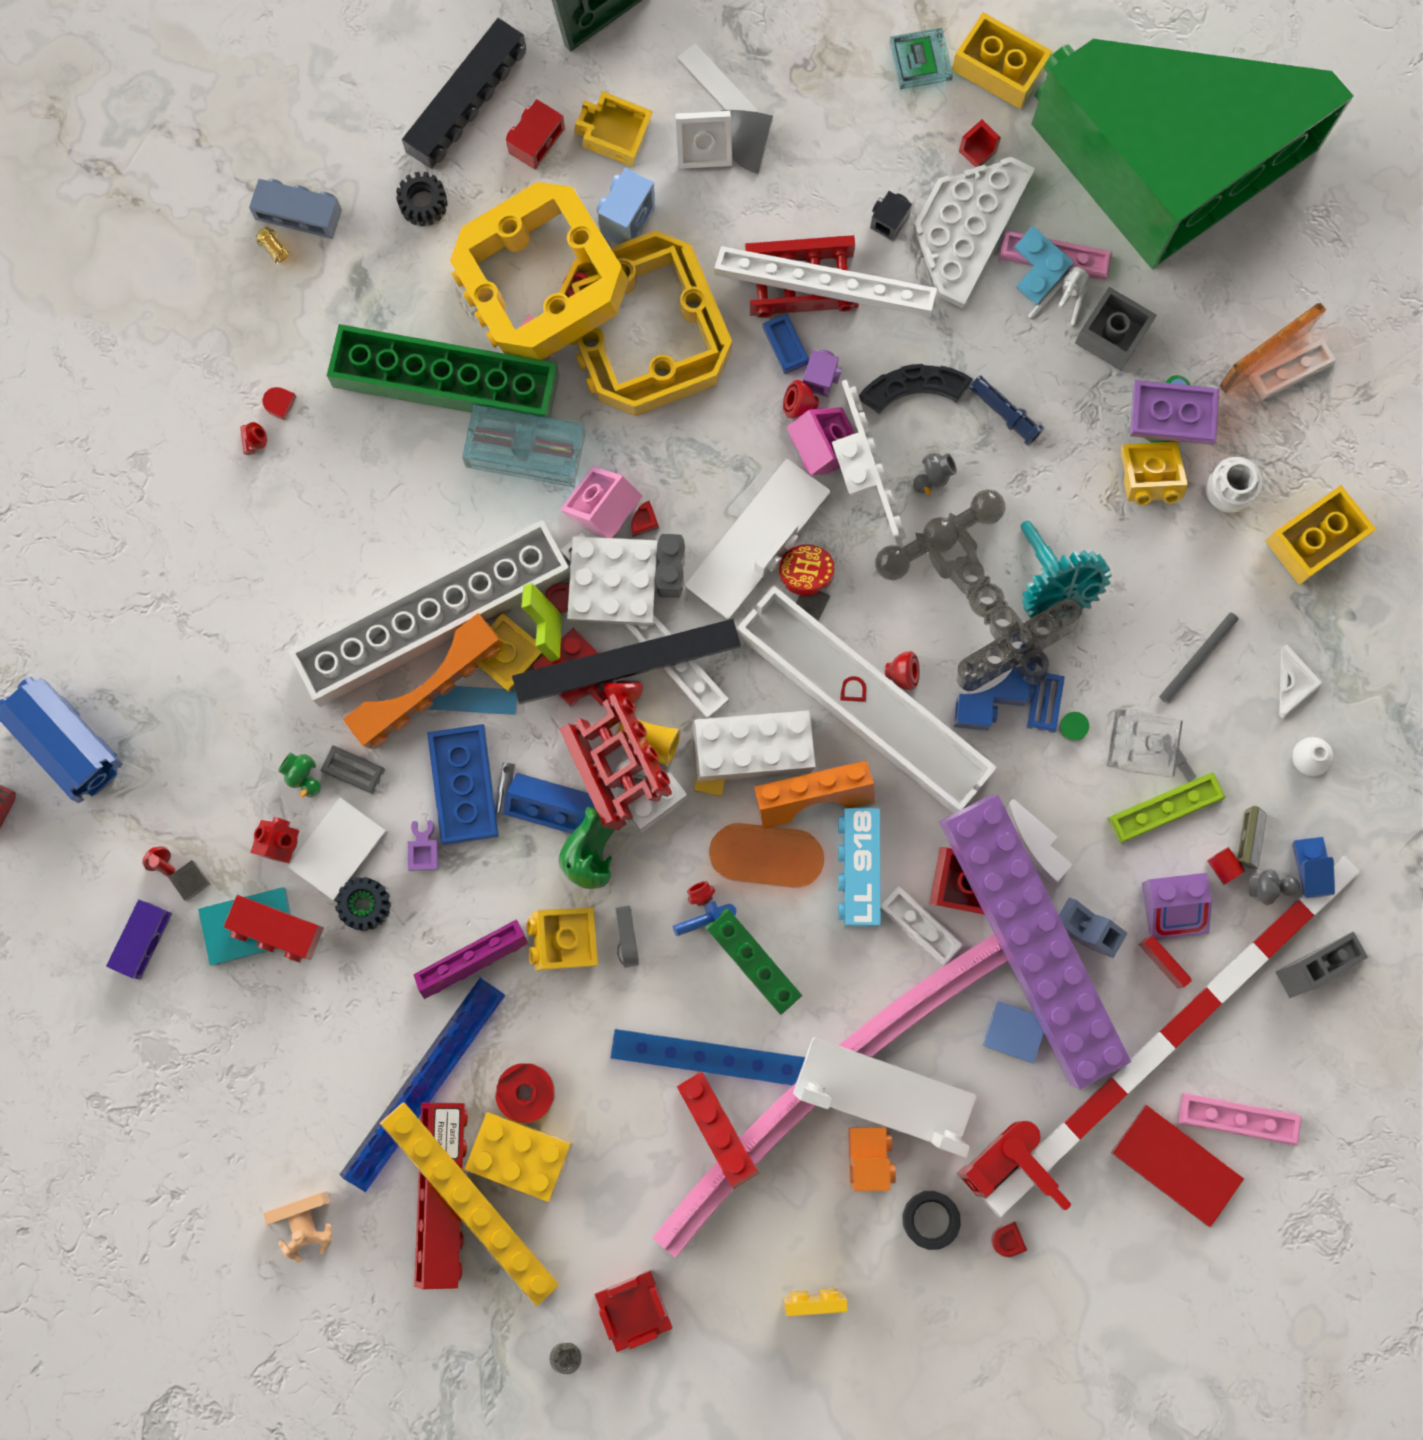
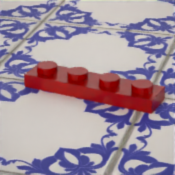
[677,1071,760,1189]

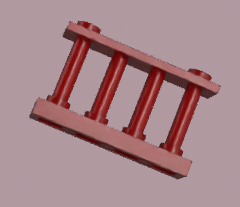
[745,235,859,318]

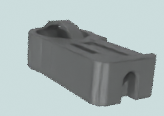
[616,906,639,968]

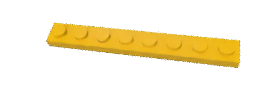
[380,1103,559,1306]

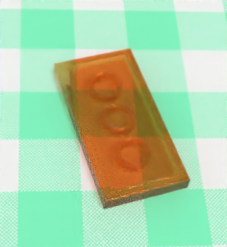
[1219,303,1326,393]

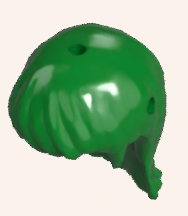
[559,807,615,889]

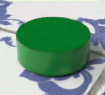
[1059,712,1090,741]

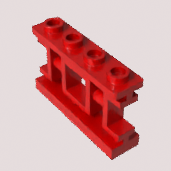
[559,693,672,830]

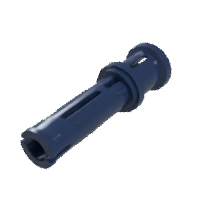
[969,375,1044,446]

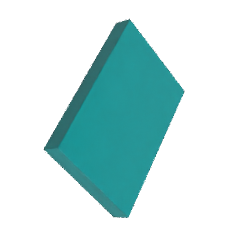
[198,887,291,966]

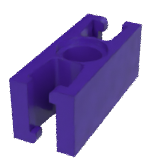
[106,899,173,980]

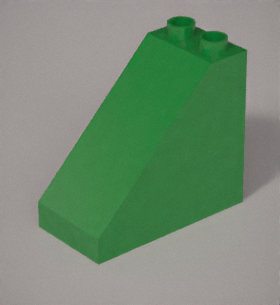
[1031,38,1354,269]

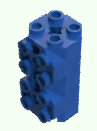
[0,677,123,803]

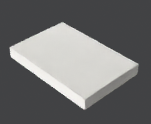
[288,797,387,901]

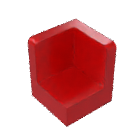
[959,119,1001,167]

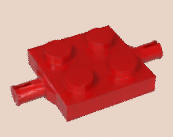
[532,628,608,707]

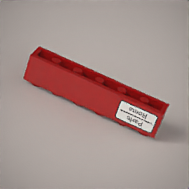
[414,1102,468,1290]

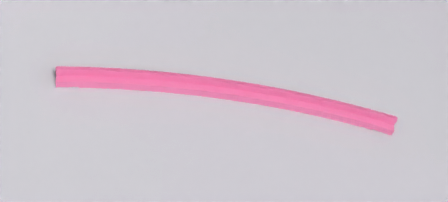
[652,934,1008,1258]

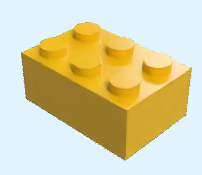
[951,12,1053,110]
[1265,485,1376,585]
[464,1112,573,1202]

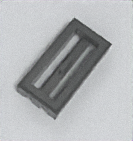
[320,745,386,795]

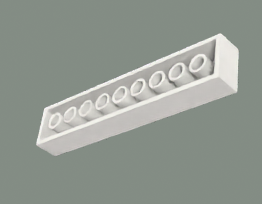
[288,519,570,707]

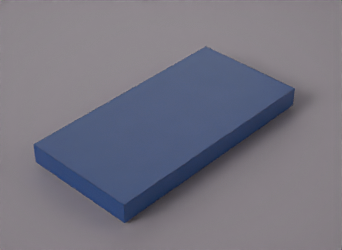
[427,724,499,846]

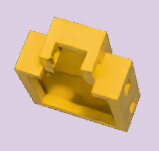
[574,91,653,167]

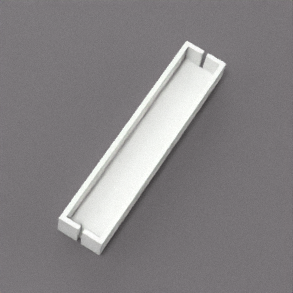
[737,586,997,814]

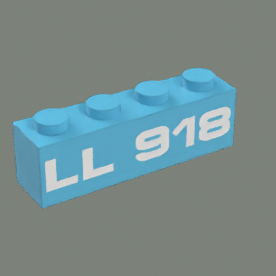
[838,808,881,927]

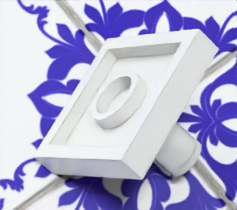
[676,111,732,169]

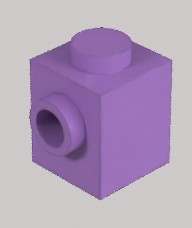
[803,349,842,397]

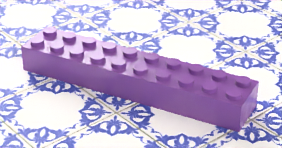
[939,795,1131,1090]

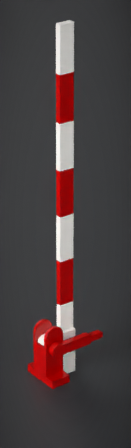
[956,856,1360,1217]

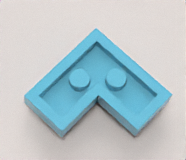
[1013,226,1074,305]

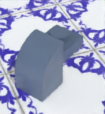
[1059,897,1128,958]

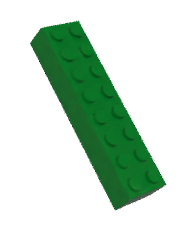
[326,324,559,426]

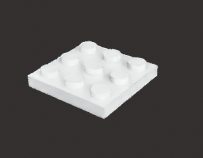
[567,536,658,626]

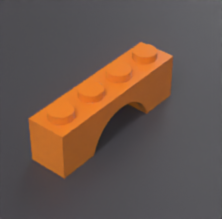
[754,760,875,829]

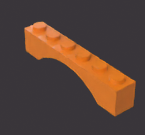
[343,613,504,749]

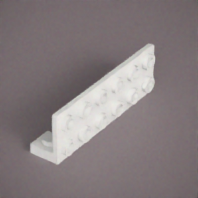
[793,1037,976,1158]

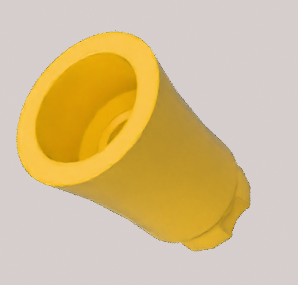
[616,719,681,767]

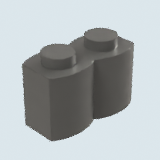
[655,534,686,598]

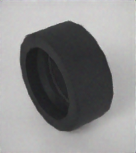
[902,1191,961,1250]

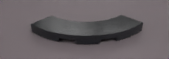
[858,364,973,414]

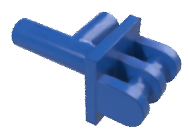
[673,901,736,936]

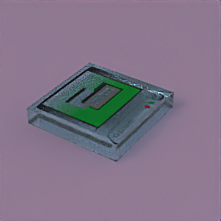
[889,27,953,89]

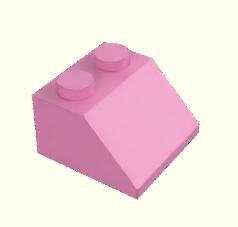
[560,466,643,538]

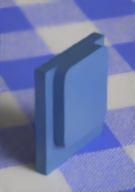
[983,1001,1044,1064]

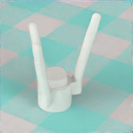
[1028,267,1089,326]

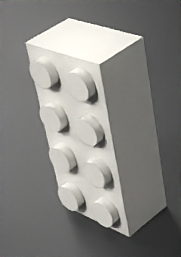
[692,710,816,782]

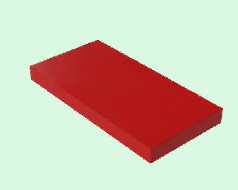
[1111,1105,1244,1228]

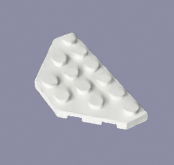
[914,157,1035,309]

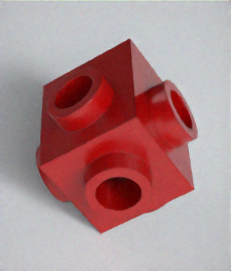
[250,817,300,864]

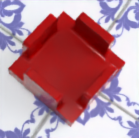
[594,1270,673,1353]

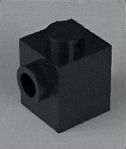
[870,191,912,241]

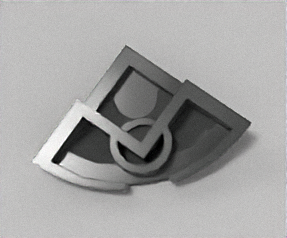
[721,110,773,174]

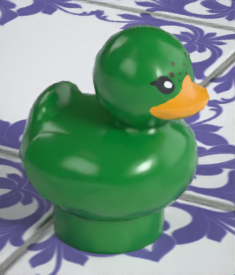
[278,752,321,798]

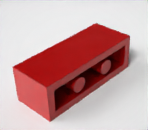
[223,895,324,963]

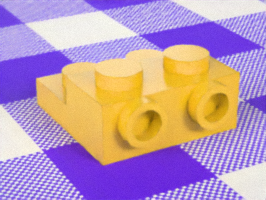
[1120,441,1188,506]
[526,907,598,971]

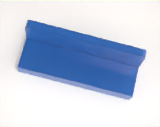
[503,773,595,834]

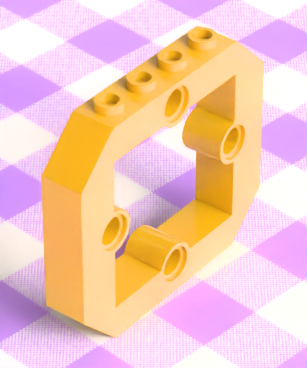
[450,182,629,360]
[558,230,732,416]

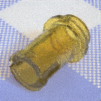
[256,227,289,263]

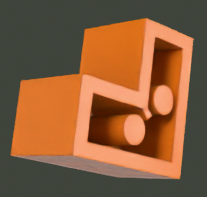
[848,1127,896,1191]

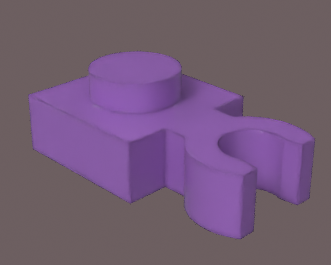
[408,820,439,871]

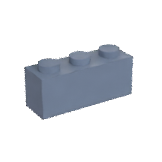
[249,179,342,239]

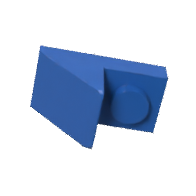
[1292,837,1335,899]

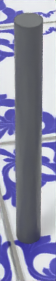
[1159,612,1239,703]

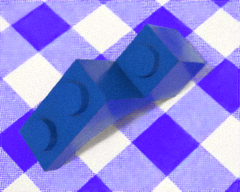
[954,644,1037,730]

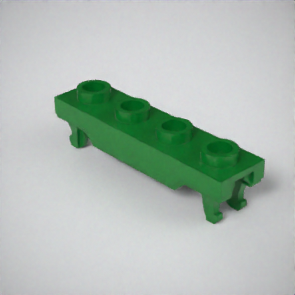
[705,908,803,1015]

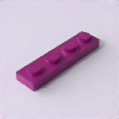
[413,919,529,1000]

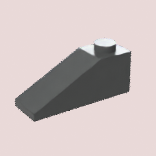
[1276,931,1368,998]

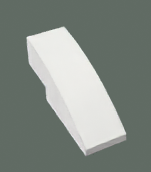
[1006,799,1073,885]

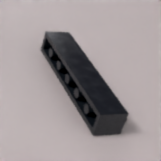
[401,18,526,169]

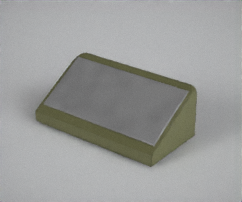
[1237,806,1267,869]

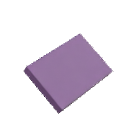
[1130,380,1219,445]

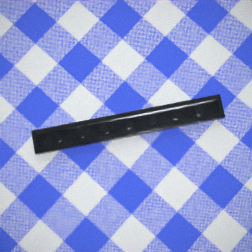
[512,619,741,705]

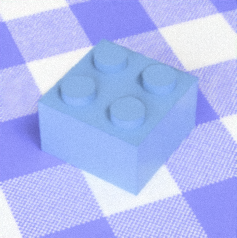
[596,168,656,245]

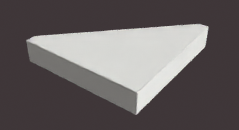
[1279,645,1323,718]

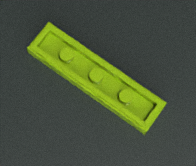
[1108,772,1226,844]

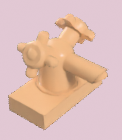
[263,1191,332,1263]

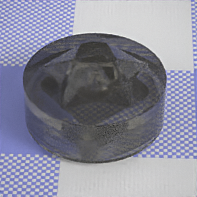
[549,1342,582,1374]

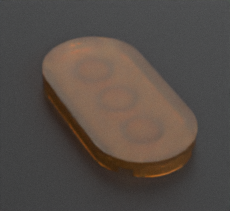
[709,823,824,888]

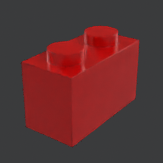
[506,99,565,169]

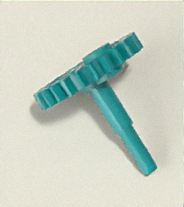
[1021,520,1112,626]

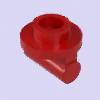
[240,422,267,455]
[142,846,175,877]

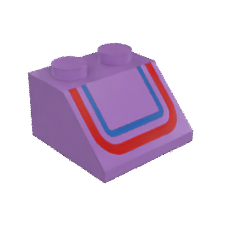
[1142,873,1212,940]

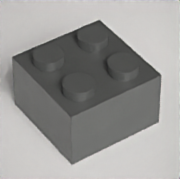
[1075,287,1157,371]

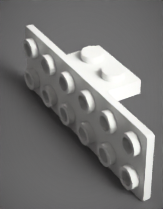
[832,380,907,549]
[685,459,830,620]

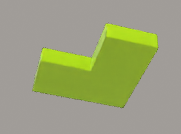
[521,583,562,662]

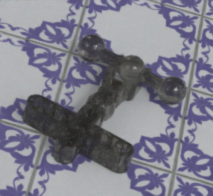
[875,489,1081,691]

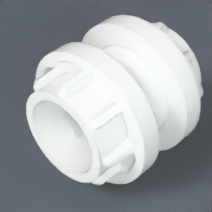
[1206,457,1262,513]

